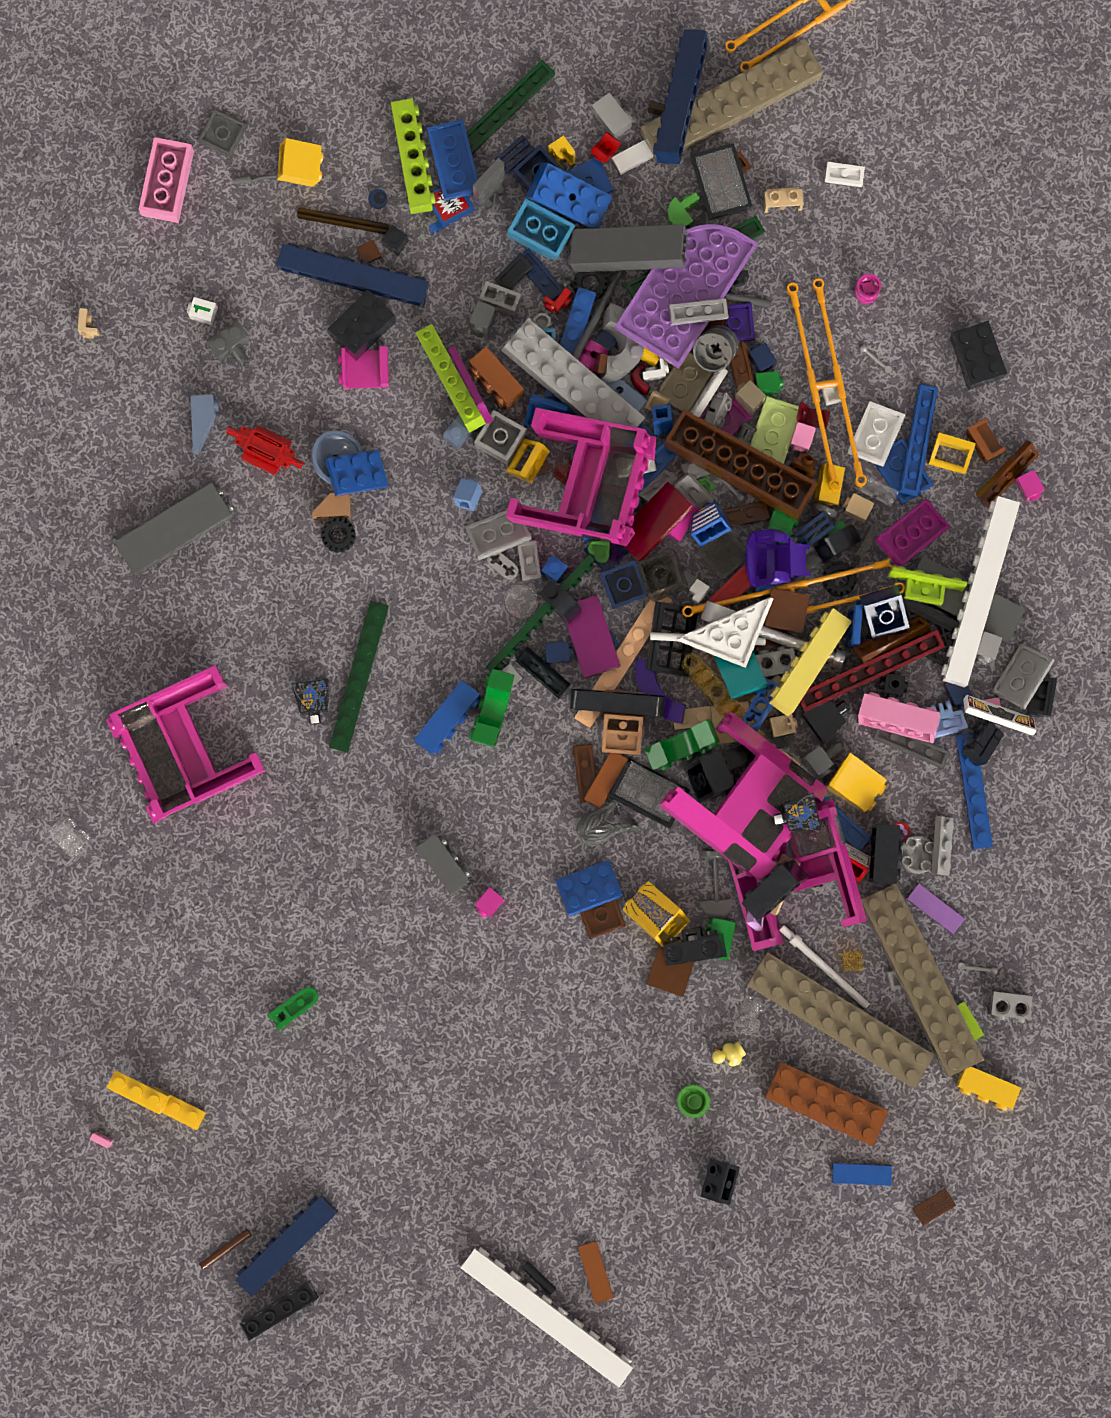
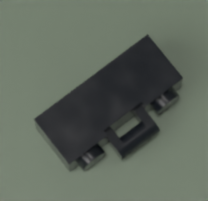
[663,926,727,966]

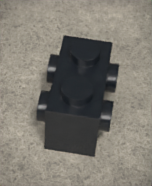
[700,1159,740,1205]

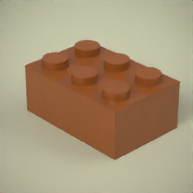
[469,347,524,411]

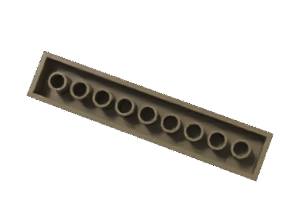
[640,39,823,165]
[861,884,984,1078]
[746,952,934,1089]

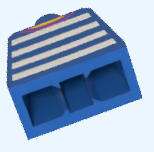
[690,502,732,547]

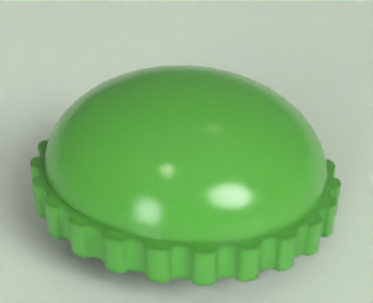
[677,1084,711,1118]

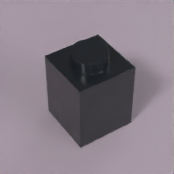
[381,225,409,256]

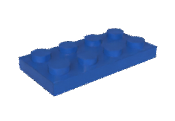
[427,119,478,201]

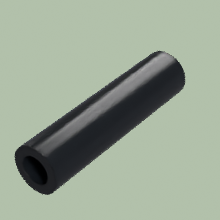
[522,1261,556,1295]

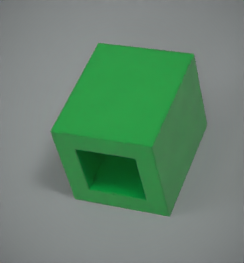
[754,371,783,395]

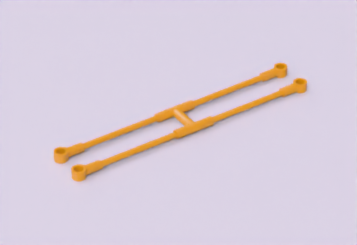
[725,0,853,73]
[787,278,867,492]
[682,558,905,623]

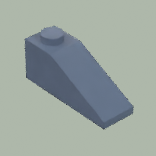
[191,394,219,455]
[443,397,493,450]

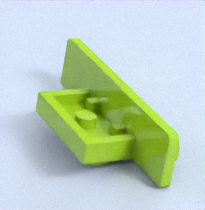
[888,566,967,606]

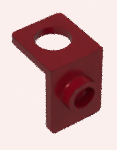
[796,402,830,429]

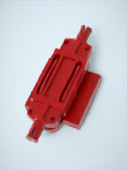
[226,425,304,476]

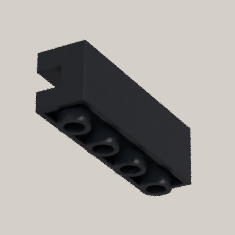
[239,1280,319,1341]

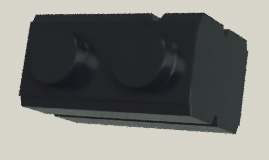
[962,720,1004,766]

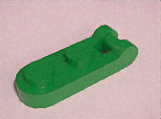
[267,987,319,1031]

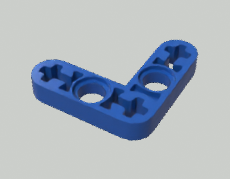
[742,678,778,731]

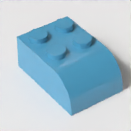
[508,199,576,260]

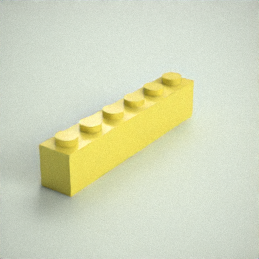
[769,608,852,716]

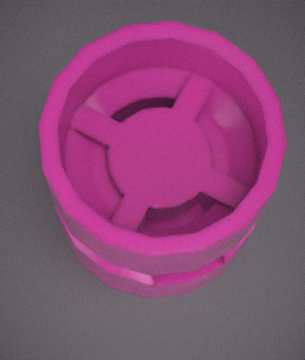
[854,274,881,304]
[578,340,608,374]

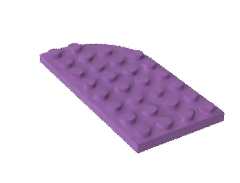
[614,224,758,369]

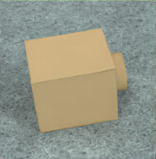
[843,493,874,523]

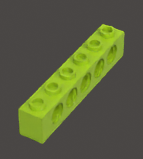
[391,98,436,214]
[416,324,486,433]

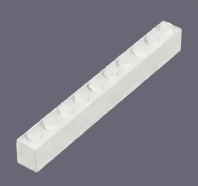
[941,496,1020,687]
[461,1247,633,1387]

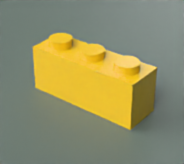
[956,1067,1021,1111]

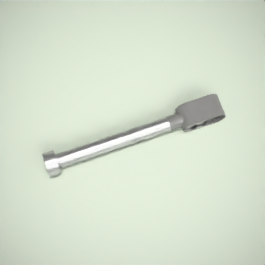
[700,601,846,669]

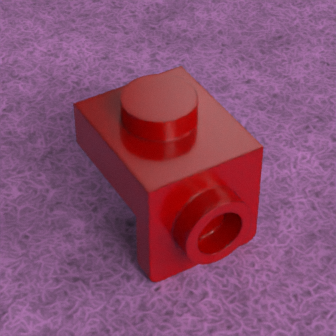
[591,132,621,163]
[543,287,572,314]

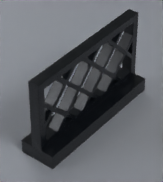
[901,593,959,666]

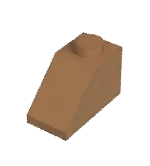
[312,493,351,520]

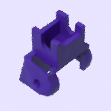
[745,529,811,587]

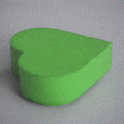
[588,541,610,564]

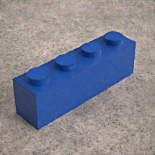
[414,680,481,756]

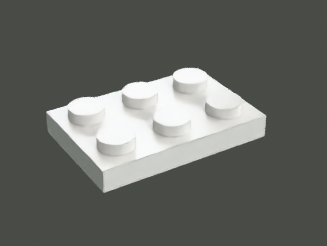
[848,401,905,467]

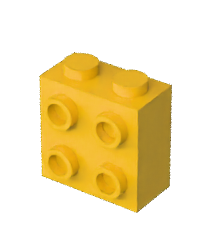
[277,138,323,187]

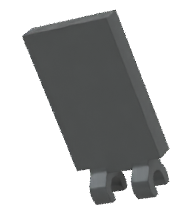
[473,158,505,210]

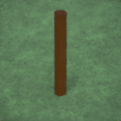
[199,1229,251,1270]

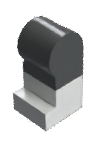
[675,571,710,605]

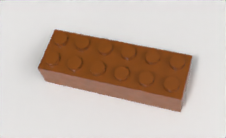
[764,1061,888,1146]

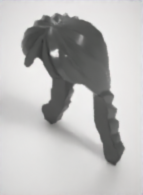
[577,799,640,847]

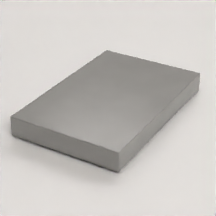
[465,510,532,560]
[991,643,1055,709]

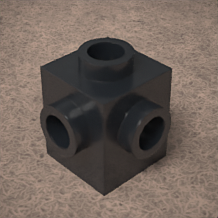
[879,671,908,699]

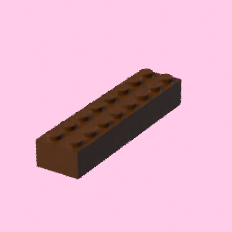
[664,409,818,521]

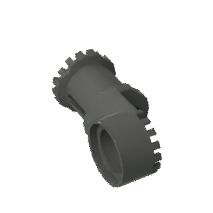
[735,422,757,445]

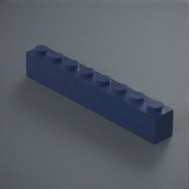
[653,29,708,164]
[277,243,429,307]

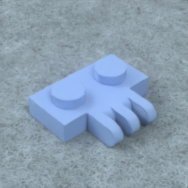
[930,701,968,738]

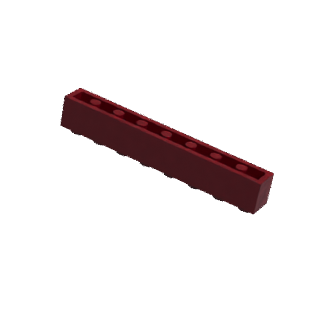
[799,629,945,712]

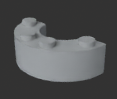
[599,304,644,383]

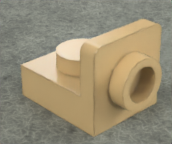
[78,308,99,339]
[769,714,798,738]

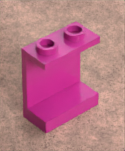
[338,346,389,389]

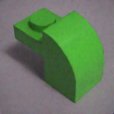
[667,192,700,230]

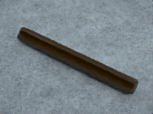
[297,208,390,234]

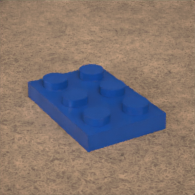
[325,450,389,496]
[555,860,623,917]

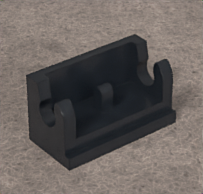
[1027,677,1057,718]

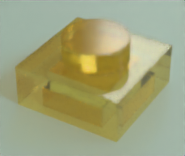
[842,952,863,972]

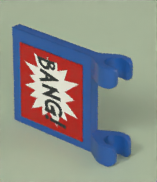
[429,187,476,235]

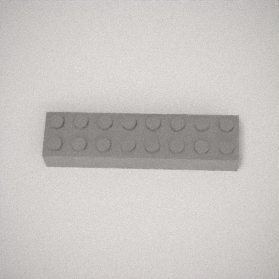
[501,318,645,445]

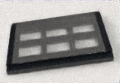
[690,143,753,220]
[609,758,690,829]

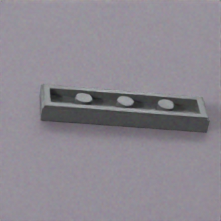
[872,729,950,769]

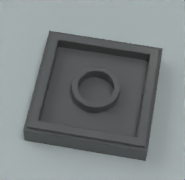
[197,109,248,158]

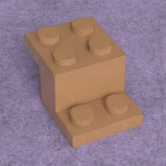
[602,690,645,755]

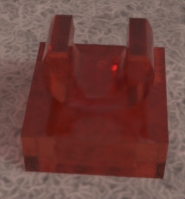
[552,461,572,485]

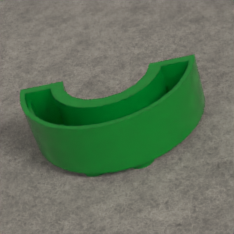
[469,669,514,747]
[644,719,720,771]

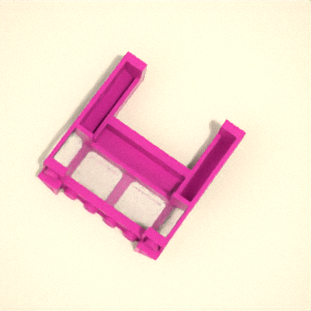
[726,799,867,951]

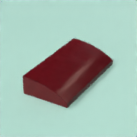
[623,481,693,563]

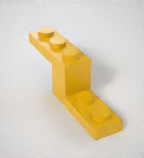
[106,1070,206,1130]

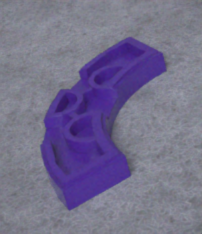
[635,658,686,724]

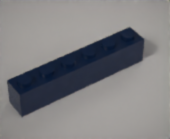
[235,1195,338,1297]

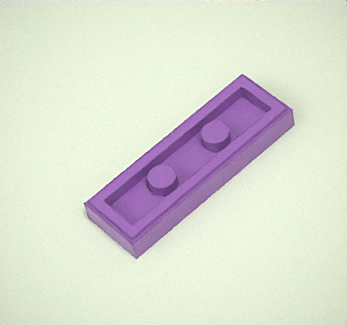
[907,883,965,934]

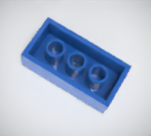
[526,162,613,229]

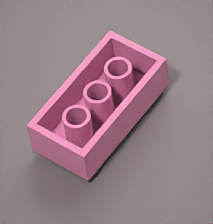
[139,137,194,223]
[858,692,940,743]

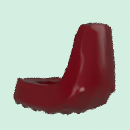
[630,362,650,395]

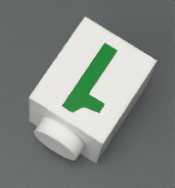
[187,297,218,325]

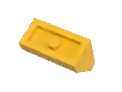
[929,433,976,475]
[506,438,550,484]

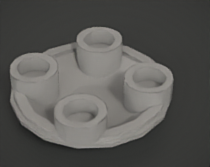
[900,836,934,874]

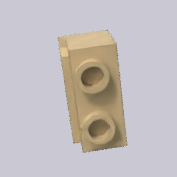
[763,187,804,213]

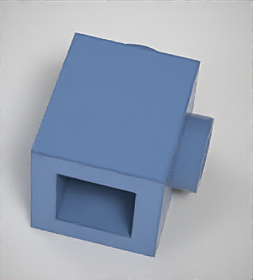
[453,478,482,511]

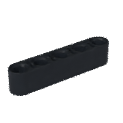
[570,689,666,716]

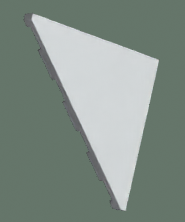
[677,597,773,668]

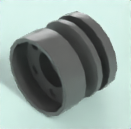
[693,325,739,372]

